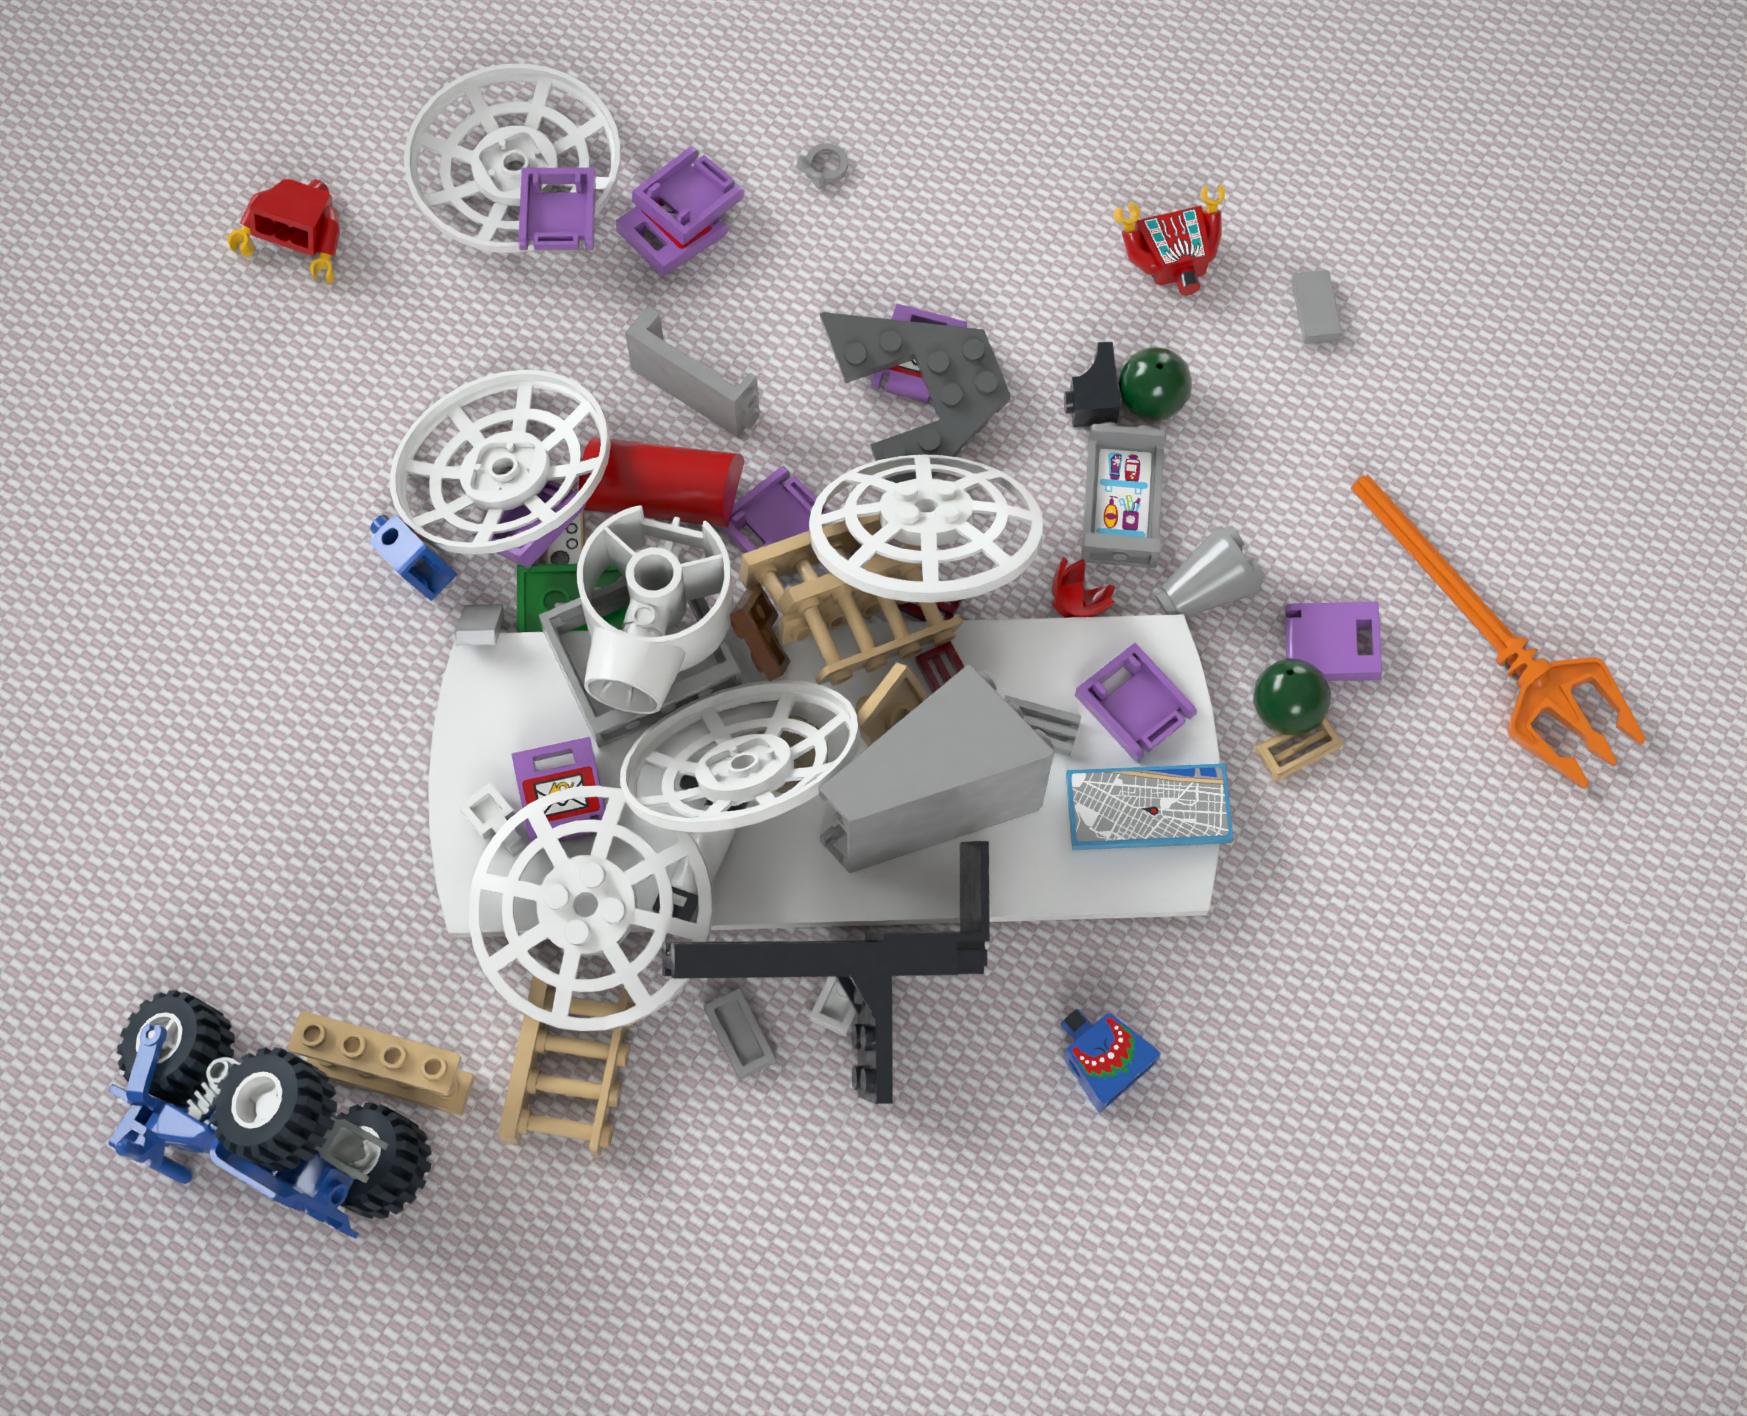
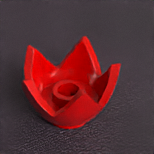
[1051,556,1115,618]

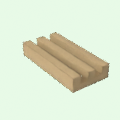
[1254,717,1343,782]

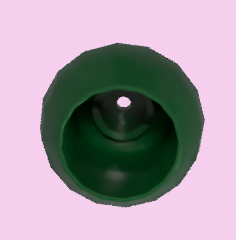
[1118,347,1192,421]
[1253,658,1331,736]

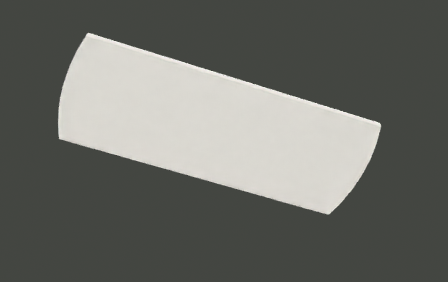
[428,614,1220,938]

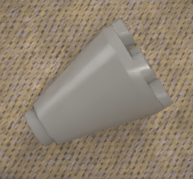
[1155,526,1265,617]

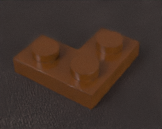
[729,583,791,682]

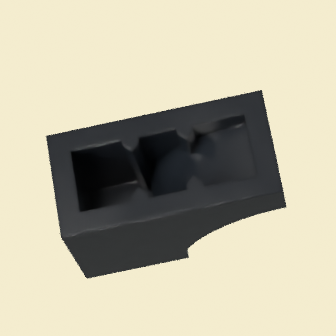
[1064,341,1120,427]

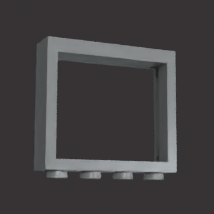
[539,554,742,748]

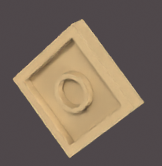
[855,662,929,747]

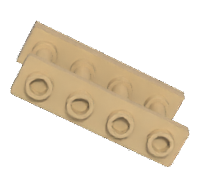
[739,515,908,646]
[778,544,963,686]
[498,975,636,1158]
[288,1011,475,1116]

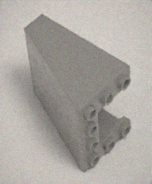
[819,664,1055,873]

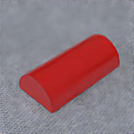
[579,437,745,528]

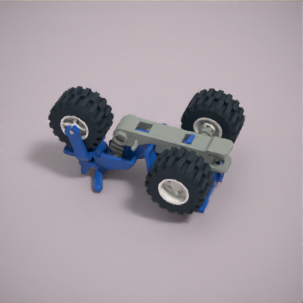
[108,990,432,1239]

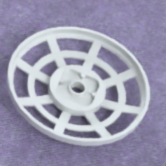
[404,64,621,253]
[390,370,611,555]
[809,455,1043,603]
[620,680,861,832]
[468,786,714,1032]

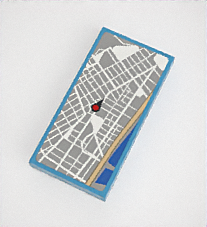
[1066,763,1233,850]

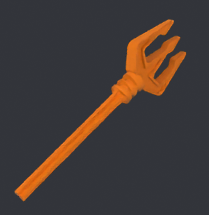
[1351,474,1645,789]

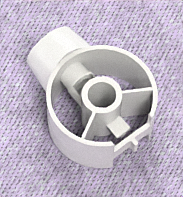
[577,505,734,714]

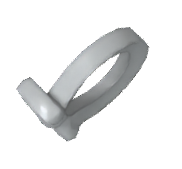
[797,143,848,189]

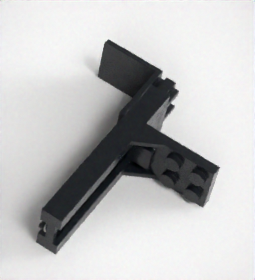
[662,841,990,1104]

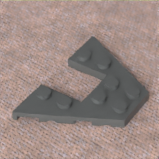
[820,312,1010,483]

